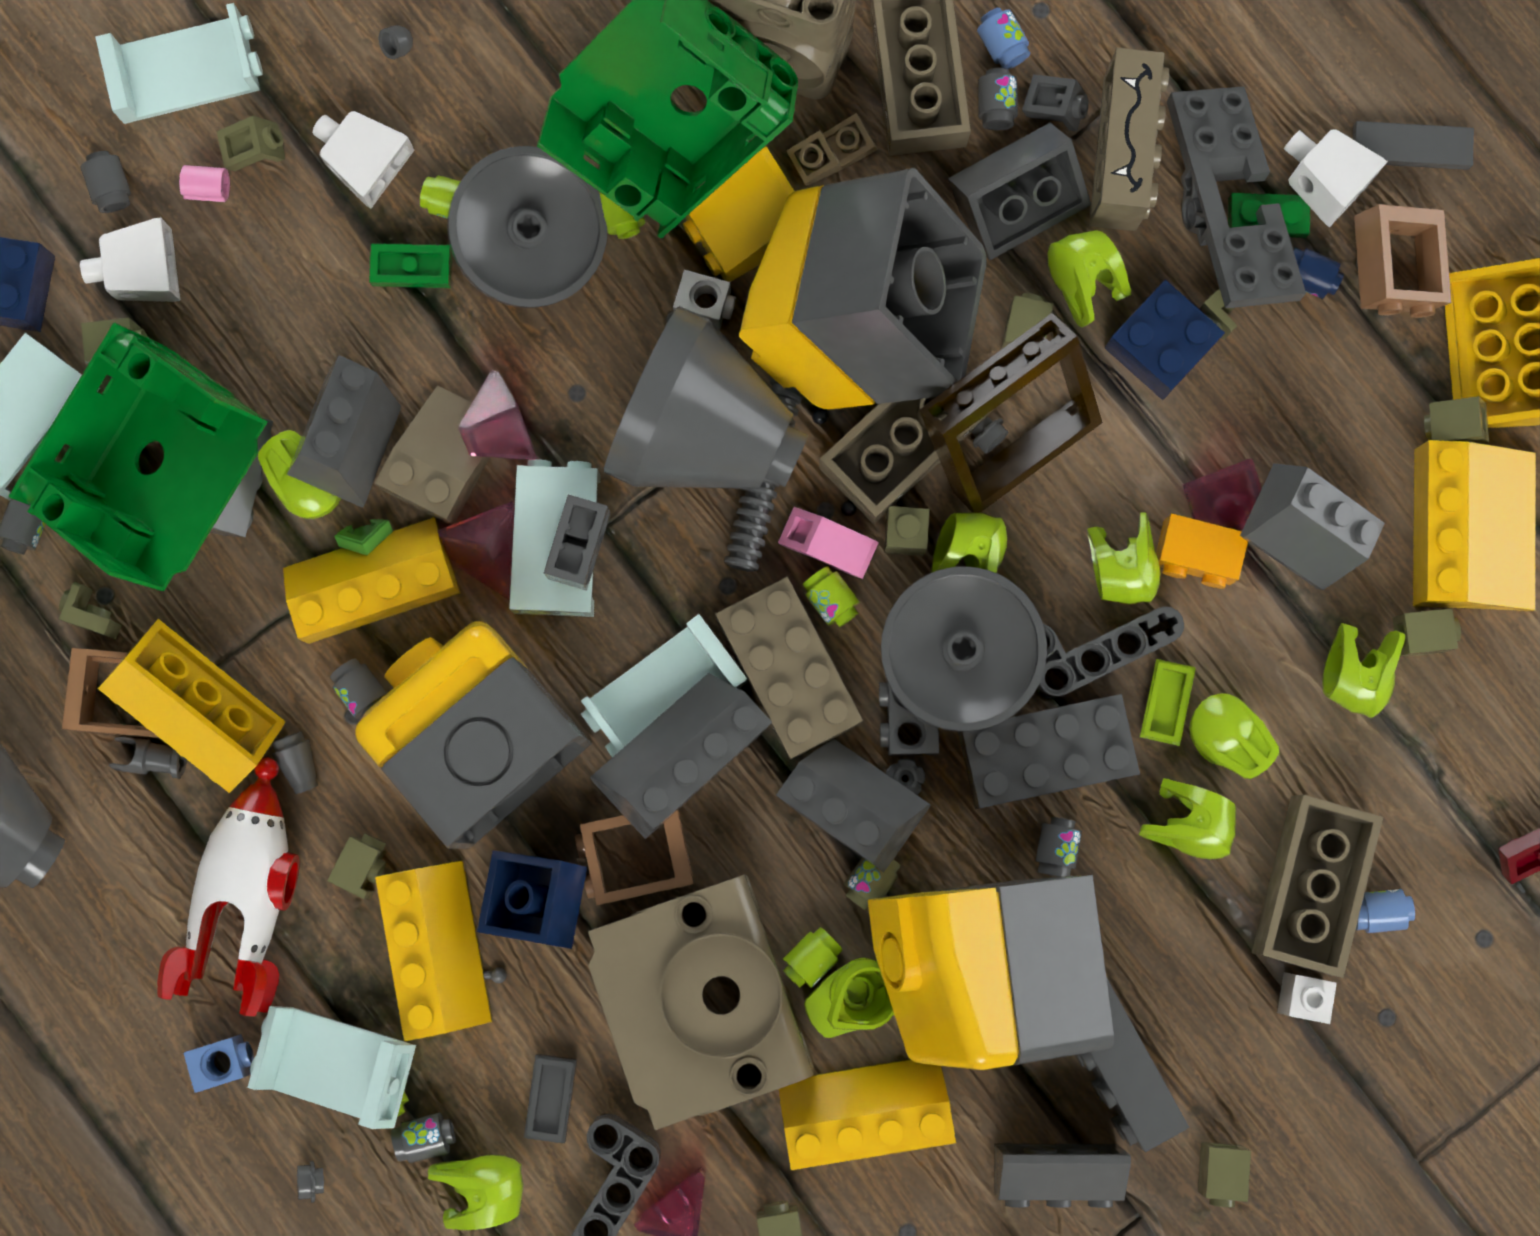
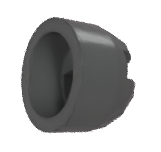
[378,25,413,60]

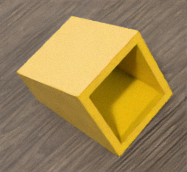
[683,146,794,282]

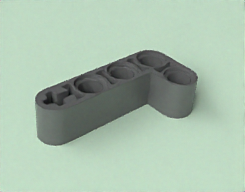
[1036,606,1184,699]
[571,1113,661,1236]

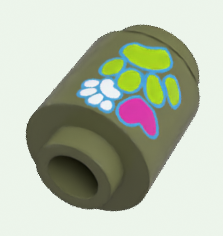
[843,858,901,910]

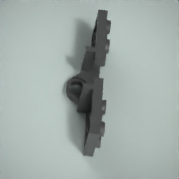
[1166,86,1306,309]

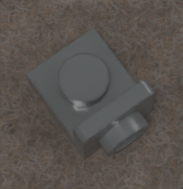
[1022,74,1089,131]

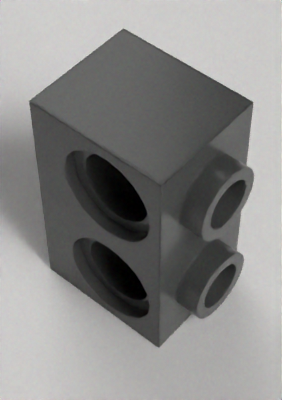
[544,494,611,591]
[879,679,939,756]

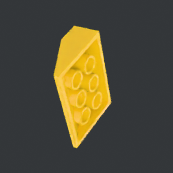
[1445,258,1540,428]
[1413,440,1536,611]

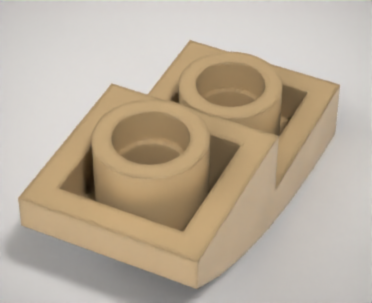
[787,113,878,186]

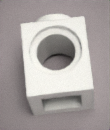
[673,270,736,330]
[1277,972,1337,1024]

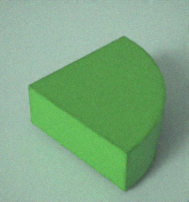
[334,519,393,556]

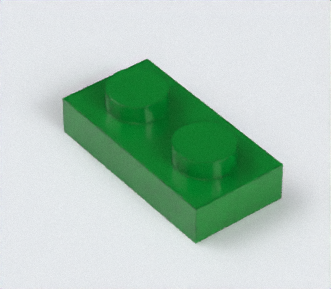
[1228,193,1310,238]
[369,244,452,288]

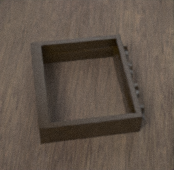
[919,313,1103,513]

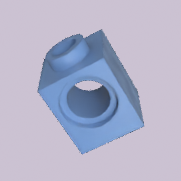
[184,1034,254,1093]

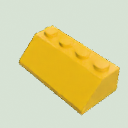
[283,517,460,644]
[98,619,286,793]
[375,861,493,1042]
[778,1059,956,1170]

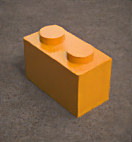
[1156,513,1248,589]

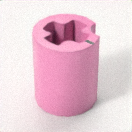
[179,165,230,202]

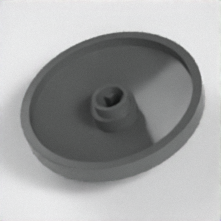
[447,146,608,308]
[881,567,1047,732]

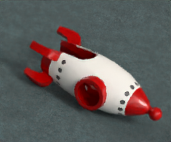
[157,757,300,1016]

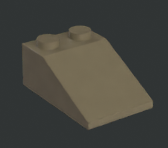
[375,385,508,526]

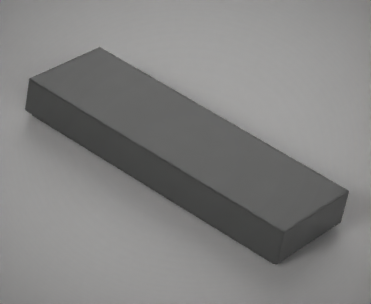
[1353,121,1474,170]

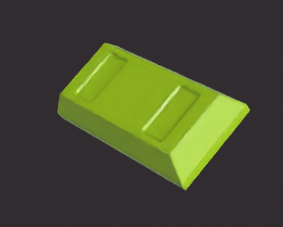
[1140,659,1196,746]

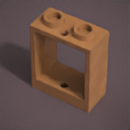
[1354,204,1452,318]
[62,648,160,739]
[575,809,695,905]

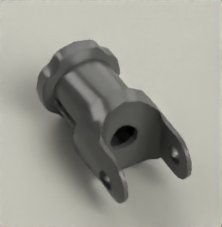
[109,736,187,779]

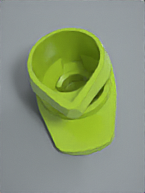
[1047,230,1131,328]
[258,430,341,519]
[1087,512,1161,604]
[931,513,1007,573]
[1322,623,1405,718]
[1189,693,1279,780]
[1138,778,1236,859]
[804,958,894,1038]
[428,1155,524,1230]

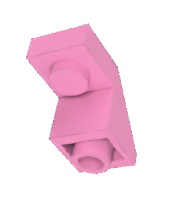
[778,507,879,579]

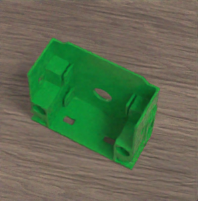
[537,0,798,239]
[8,322,268,592]

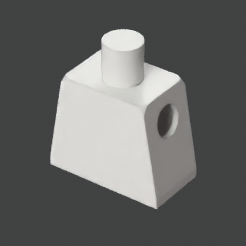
[312,111,414,209]
[1284,130,1388,227]
[80,217,180,302]

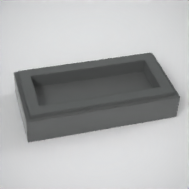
[524,1054,577,1144]

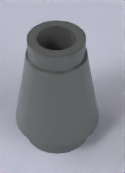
[271,731,318,794]

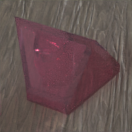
[458,370,538,460]
[1183,458,1262,531]
[438,501,515,600]
[634,1166,706,1236]

